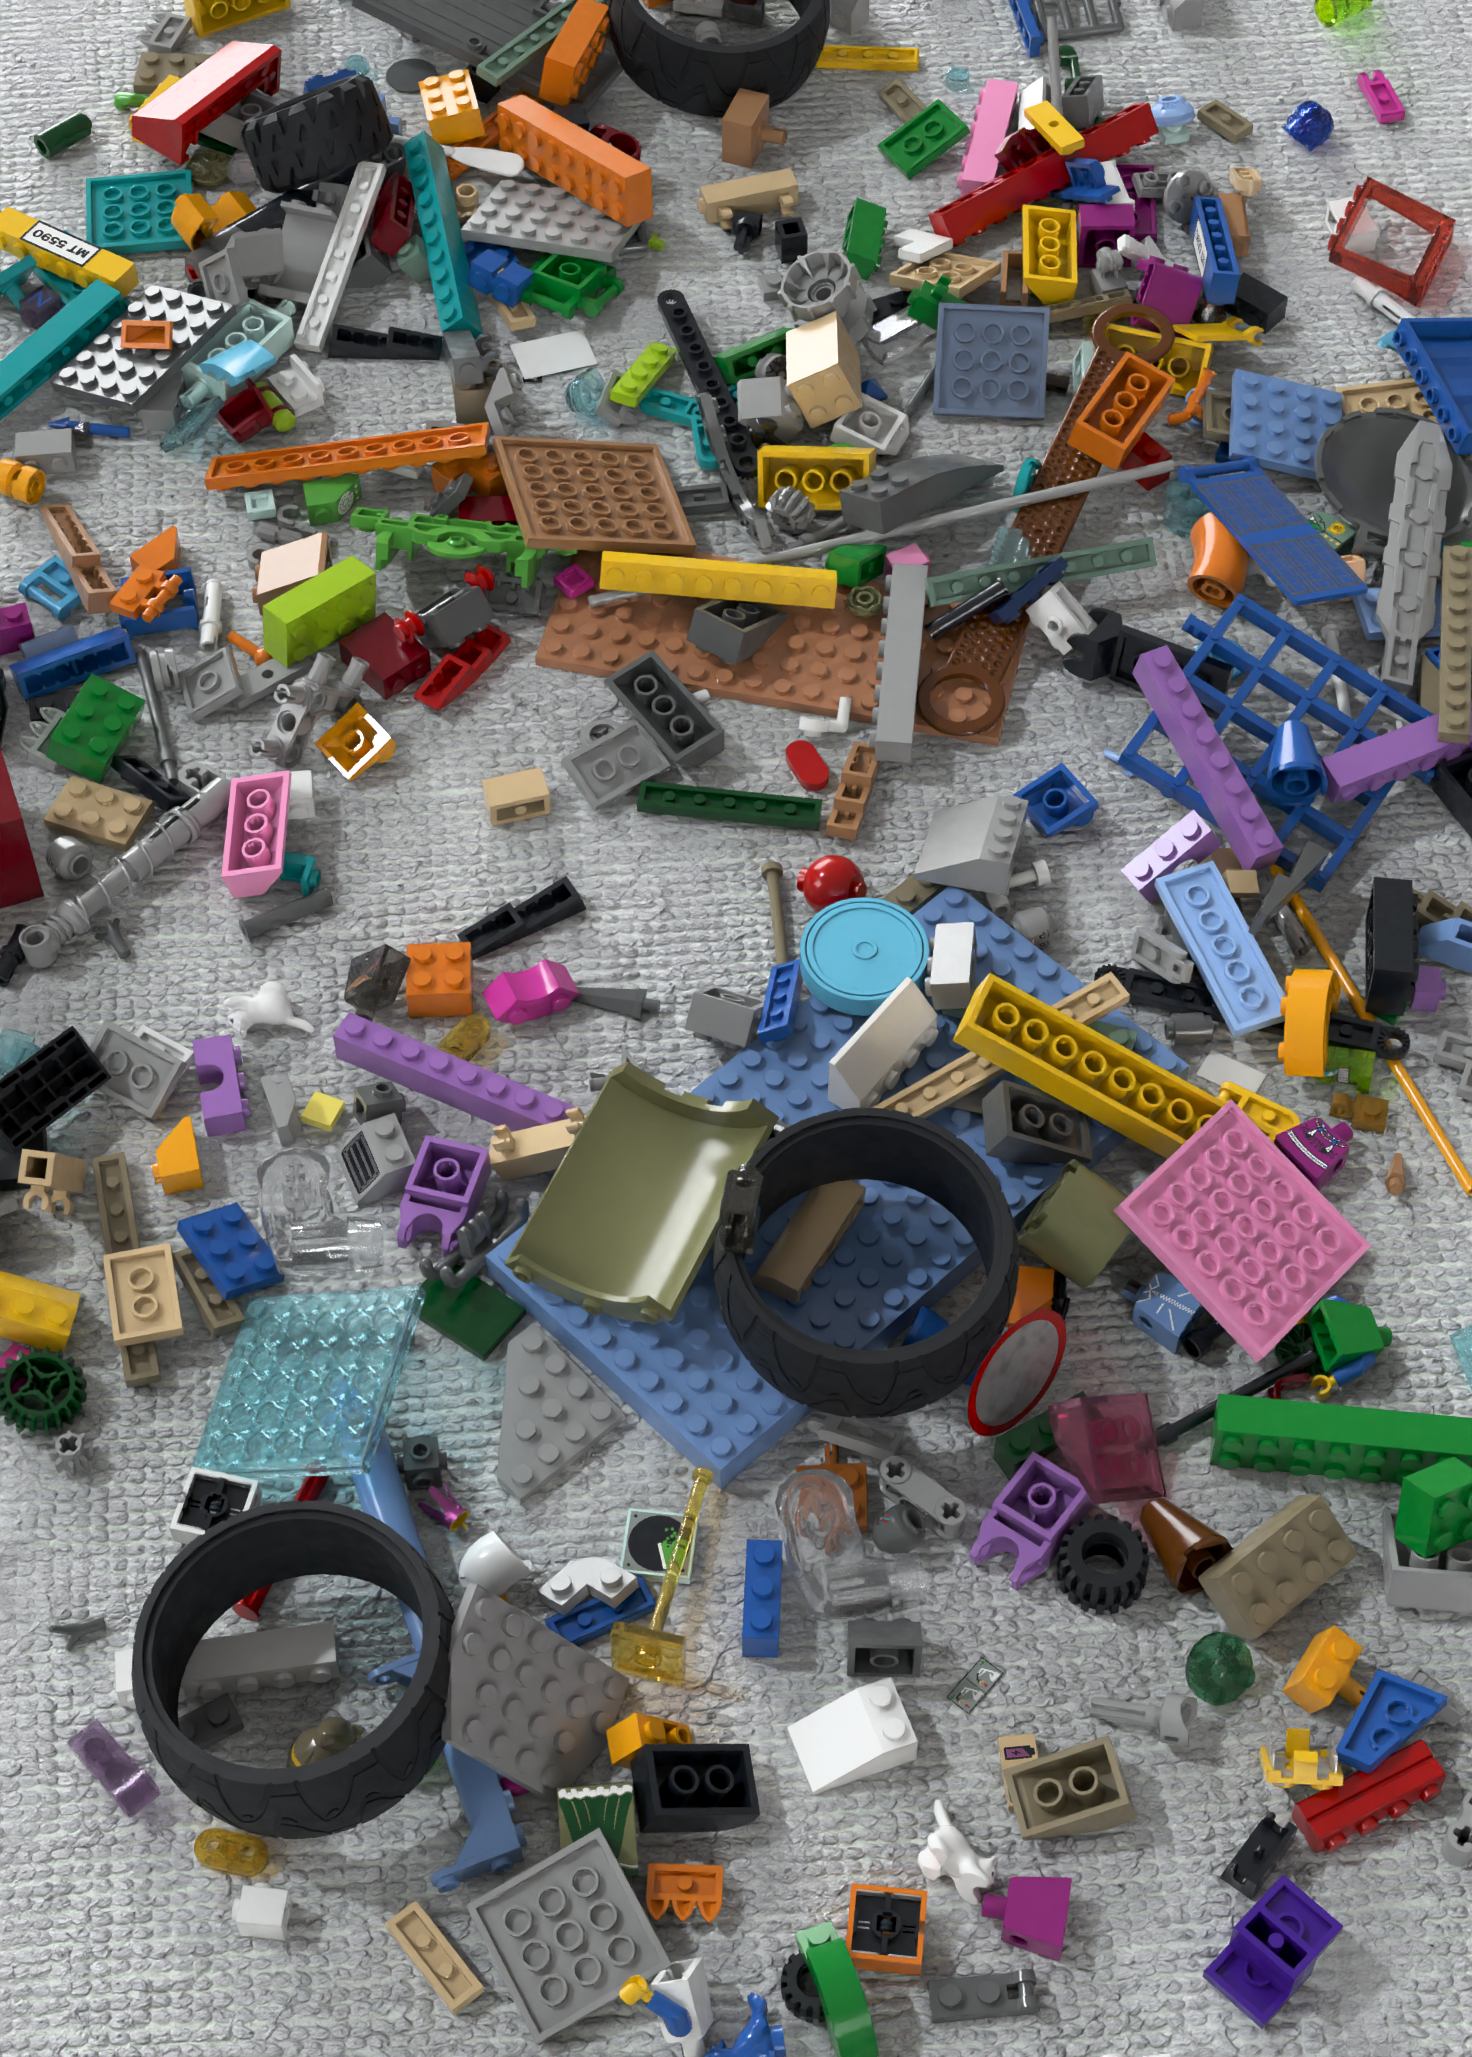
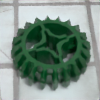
[0,1346,87,1438]

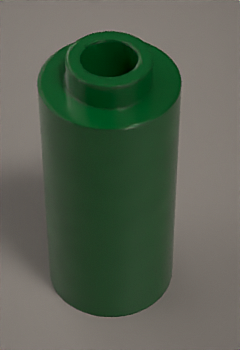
[34,111,92,159]

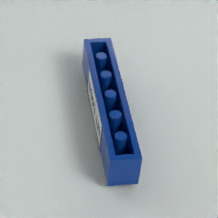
[1188,196,1240,306]

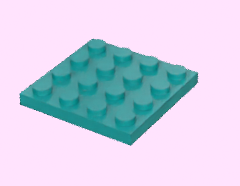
[86,169,193,255]

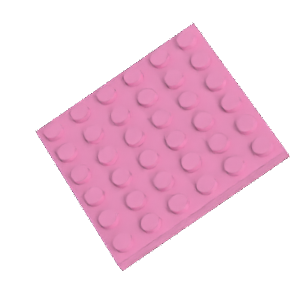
[1113,1099,1371,1363]

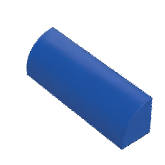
[9,626,137,702]

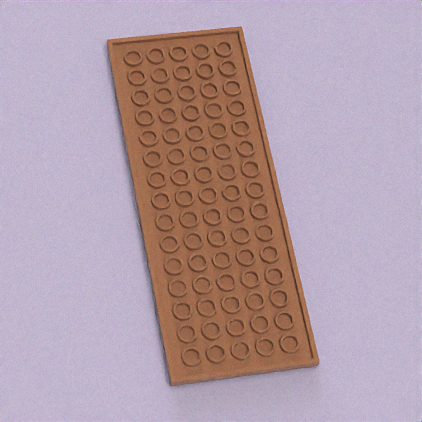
[535,550,1030,746]

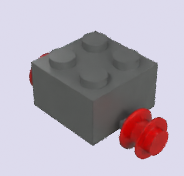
[393,565,496,650]

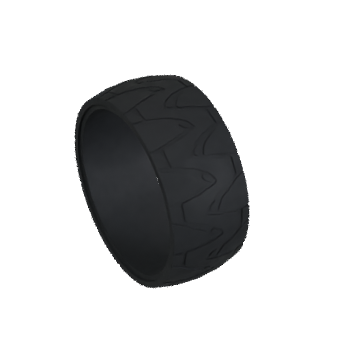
[607,0,831,117]
[713,1108,1019,1418]
[131,1500,455,1839]

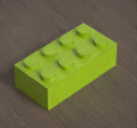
[263,555,376,668]

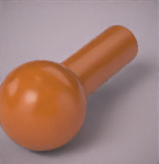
[226,630,273,667]

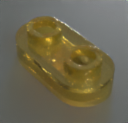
[438,1014,491,1062]
[194,1828,269,1877]

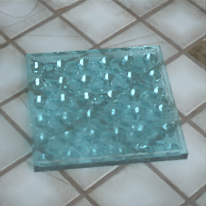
[189,1285,426,1479]

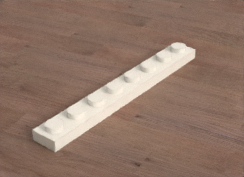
[294,161,386,353]

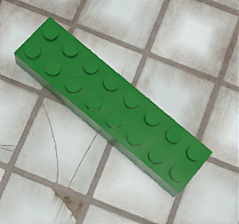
[1210,1393,1472,1486]

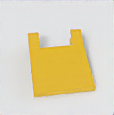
[1173,317,1264,346]

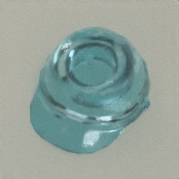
[564,368,605,417]

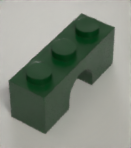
[993,1391,1103,1481]

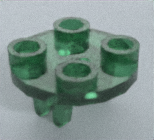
[1184,1632,1256,1706]

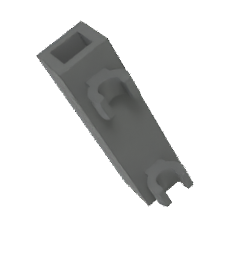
[442,329,500,386]

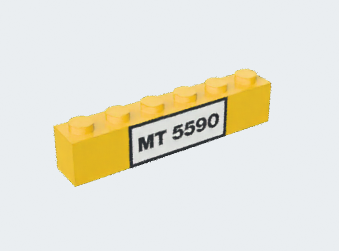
[0,206,139,298]

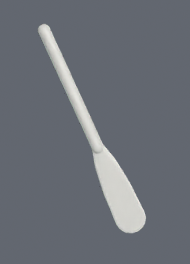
[390,134,524,177]

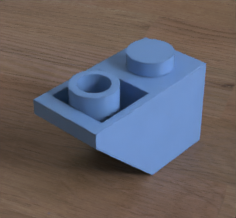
[1416,917,1472,973]

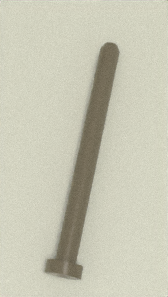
[761,862,789,965]

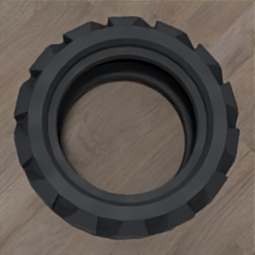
[239,74,394,194]

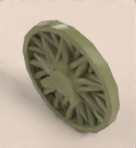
[185,150,234,186]

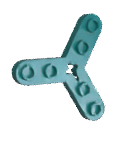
[639,383,738,470]

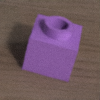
[1410,966,1446,1012]

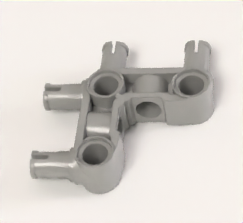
[249,652,370,769]

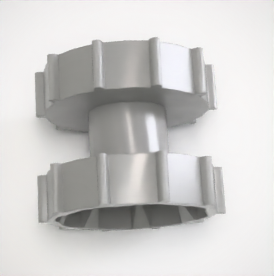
[777,246,877,347]

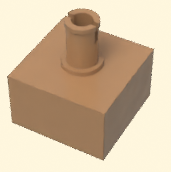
[722,88,788,169]

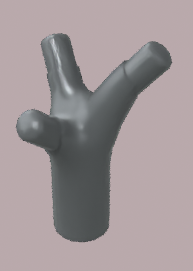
[95,918,131,959]
[49,1615,106,1651]

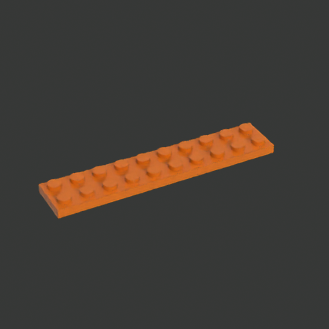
[204,422,491,492]

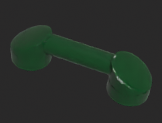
[1059,45,1081,92]

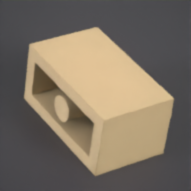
[482,767,551,826]

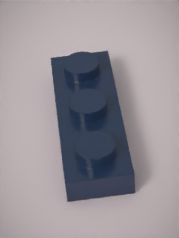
[988,556,1069,624]

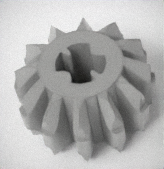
[766,486,816,535]

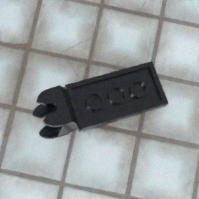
[1062,608,1234,720]

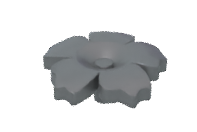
[1060,199,1086,213]

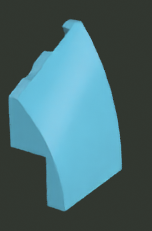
[198,340,278,387]

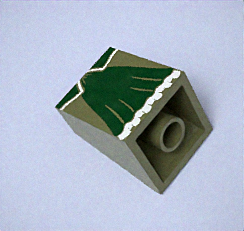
[557,1781,639,1884]

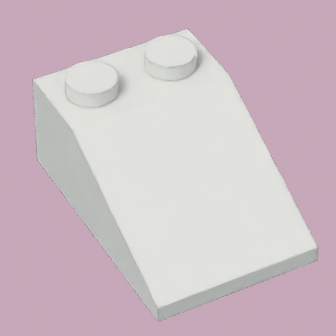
[787,1677,918,1795]

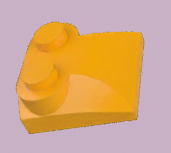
[315,702,396,782]

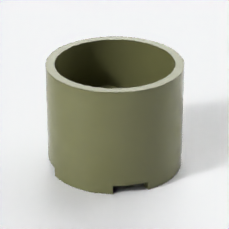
[1017,1159,1130,1289]

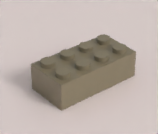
[1197,1495,1358,1639]

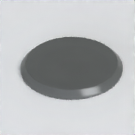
[386,59,437,93]

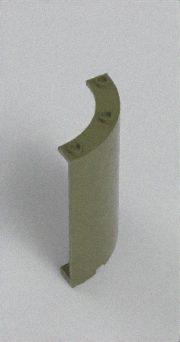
[504,1061,779,1325]

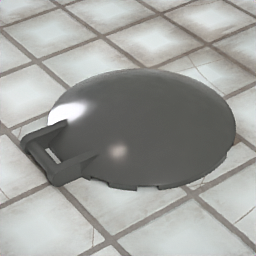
[1314,408,1472,559]

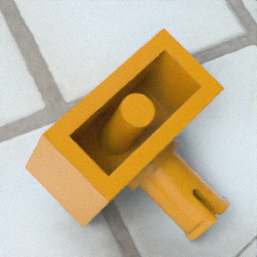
[1282,1625,1367,1714]

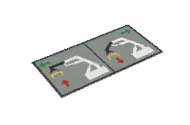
[946,1657,1004,1714]

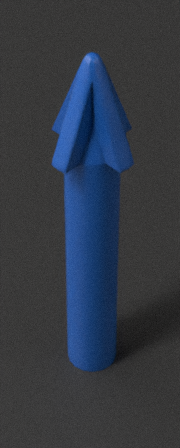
[47,417,131,438]

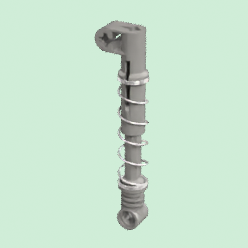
[19,763,231,968]

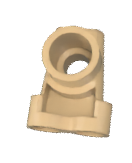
[455,183,480,224]

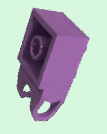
[397,1135,492,1258]
[969,1452,1093,1591]

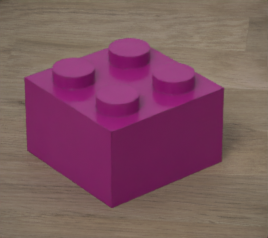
[1076,204,1135,268]

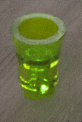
[1314,0,1373,27]

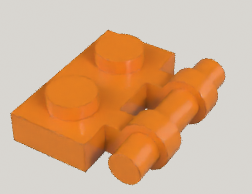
[109,564,183,623]

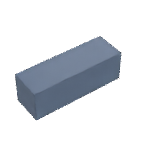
[18,624,79,660]

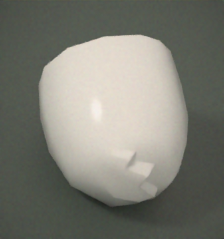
[459,1531,537,1603]

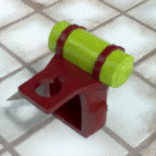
[213,378,296,444]

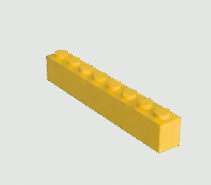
[599,551,837,609]

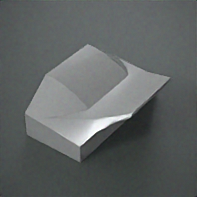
[260,1073,302,1146]

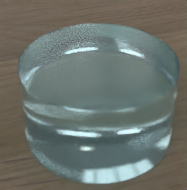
[946,67,969,92]

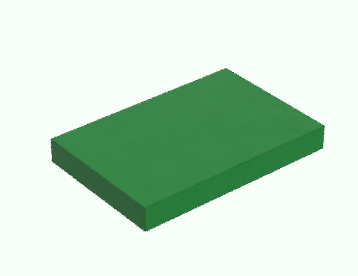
[877,98,970,180]

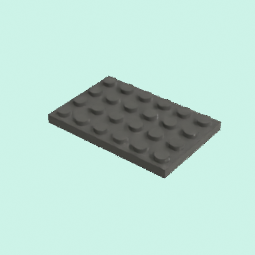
[50,285,237,413]

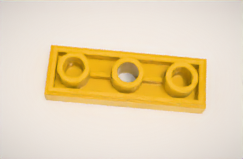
[1024,101,1085,155]

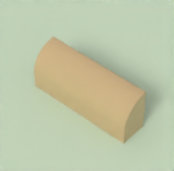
[751,1180,866,1303]

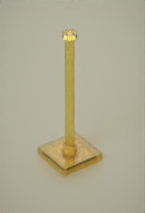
[611,1467,714,1686]

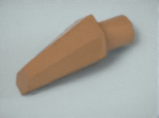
[1384,1153,1406,1196]

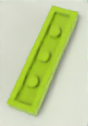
[609,342,677,408]

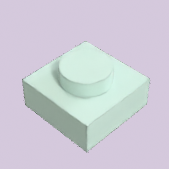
[1158,123,1190,146]
[244,489,277,521]

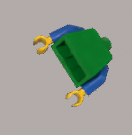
[1296,1295,1392,1401]

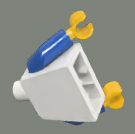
[619,1957,713,2057]

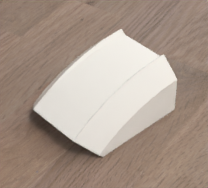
[829,392,909,456]

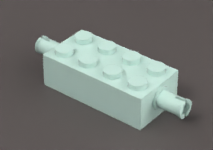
[179,297,296,410]

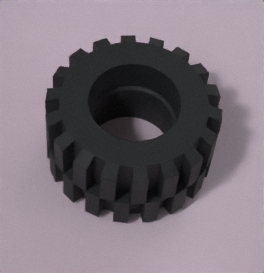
[1057,1514,1150,1615]

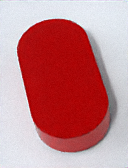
[786,740,829,791]

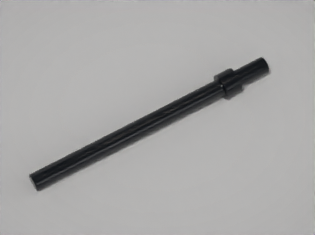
[1133,1350,1317,1457]

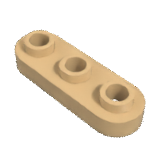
[1229,167,1262,196]

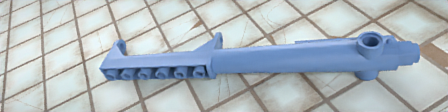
[332,1383,527,1893]

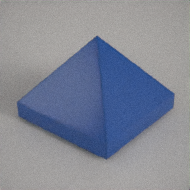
[861,379,888,401]

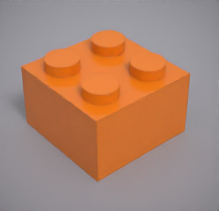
[406,942,473,1018]

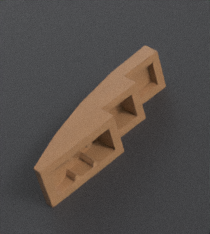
[825,741,880,840]

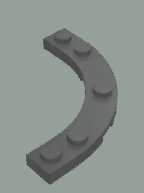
[695,392,774,548]

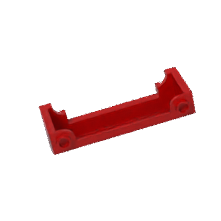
[131,41,282,166]

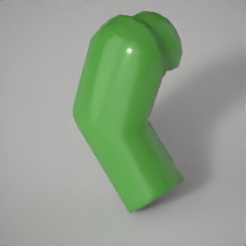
[114,91,149,110]

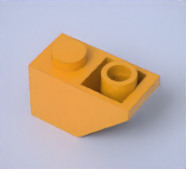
[606,1712,692,1769]

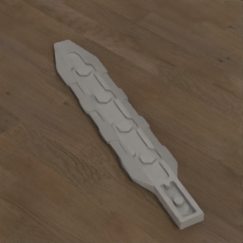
[1375,420,1453,693]

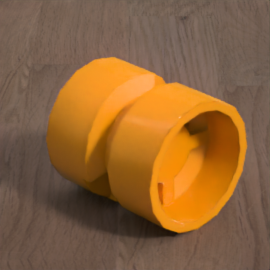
[0,458,46,505]

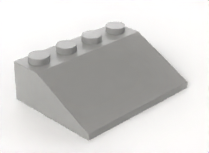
[913,795,1029,896]
[1383,1509,1472,1614]

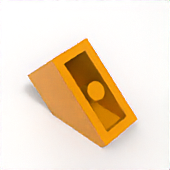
[152,1116,204,1195]

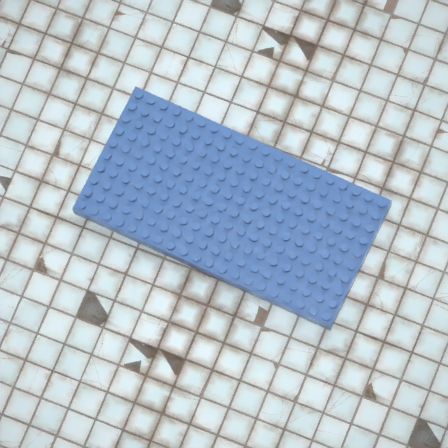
[485,886,1189,1490]

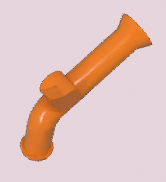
[1168,367,1218,426]

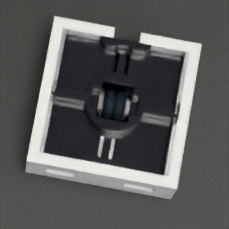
[169,1467,262,1544]

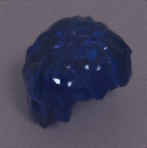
[1282,100,1334,152]

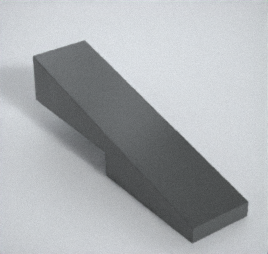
[1248,840,1330,935]

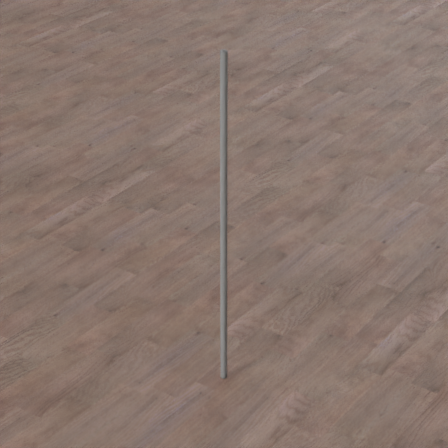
[588,460,1175,608]

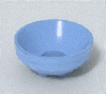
[1151,95,1195,127]

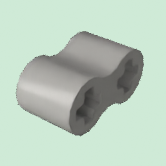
[1441,1791,1472,1866]

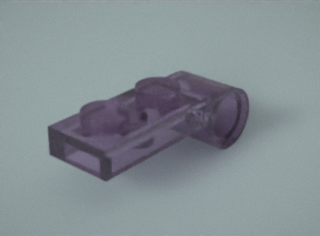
[67,1719,161,1818]

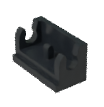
[1220,1812,1298,1900]

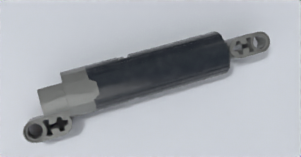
[185,142,406,298]

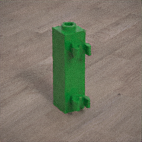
[907,274,968,331]

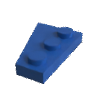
[1336,1669,1448,1774]

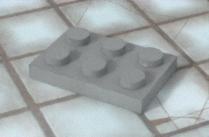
[561,719,671,812]
[90,1020,187,1121]

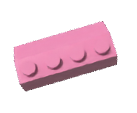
[221,770,292,899]

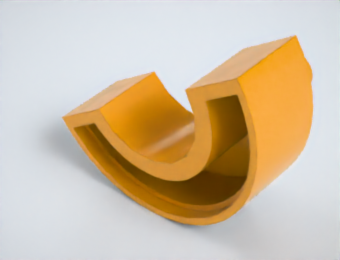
[171,191,257,252]
[1278,968,1341,1077]

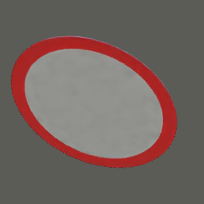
[967,1309,1066,1436]

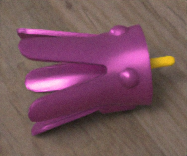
[417,1481,469,1532]

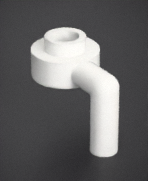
[798,696,852,737]

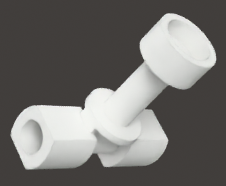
[985,859,1051,918]

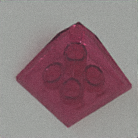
[1048,1393,1167,1505]

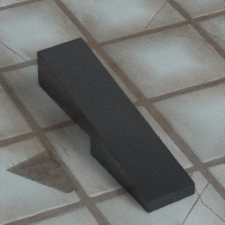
[328,323,443,360]
[457,876,587,960]

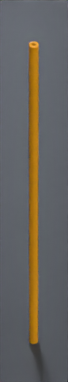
[1268,865,1472,1195]

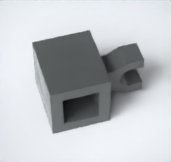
[312,181,349,218]

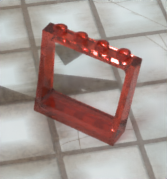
[1327,176,1456,308]

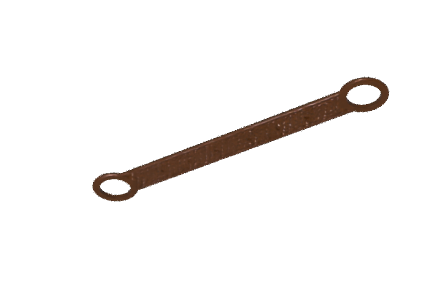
[916,304,1175,736]

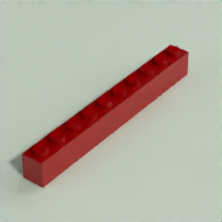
[928,103,1159,247]

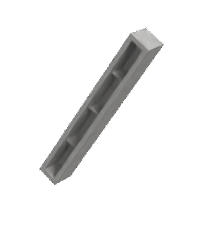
[869,563,928,763]

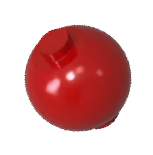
[797,855,867,913]

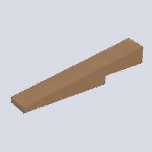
[41,504,117,614]

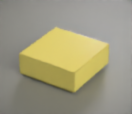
[301,1091,346,1132]

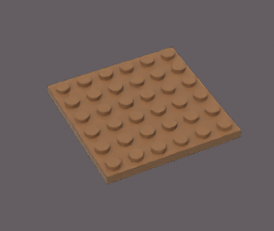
[492,436,696,555]

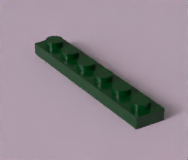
[637,780,822,831]

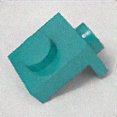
[279,851,321,897]

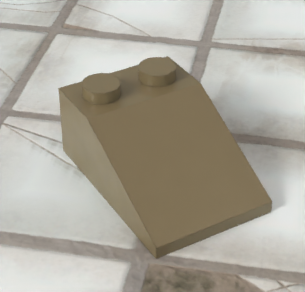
[1003,1735,1138,1841]

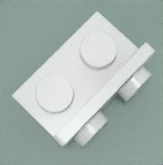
[267,353,325,417]

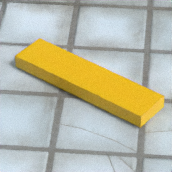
[817,45,919,72]

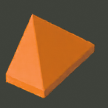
[120,320,173,350]

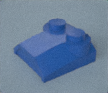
[1013,763,1099,838]

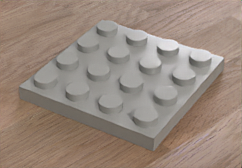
[466,1828,674,2045]

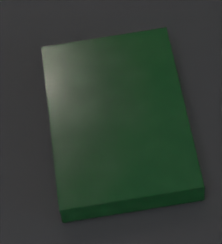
[404,1265,526,1361]

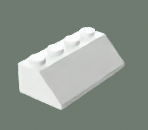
[828,977,939,1109]

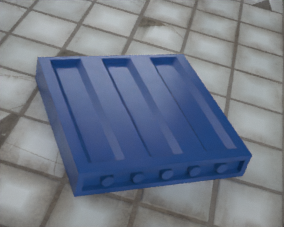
[1392,317,1472,454]

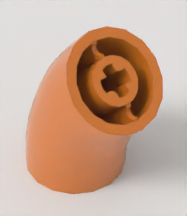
[1188,511,1249,608]

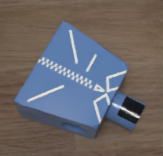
[1122,1272,1205,1354]

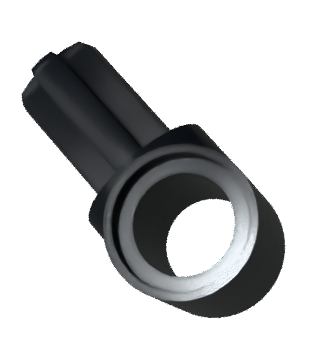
[732,210,763,255]

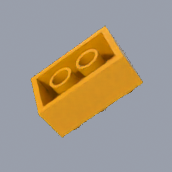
[418,69,486,145]

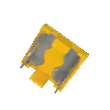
[1259,1728,1343,1790]

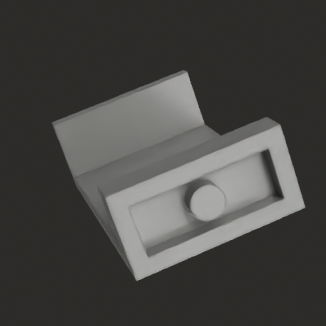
[258,199,338,310]

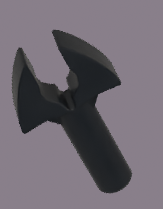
[748,418,788,449]

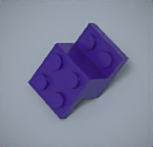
[1202,1875,1343,2029]

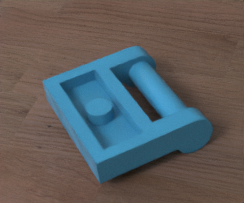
[18,556,82,621]

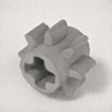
[48,1430,94,1476]

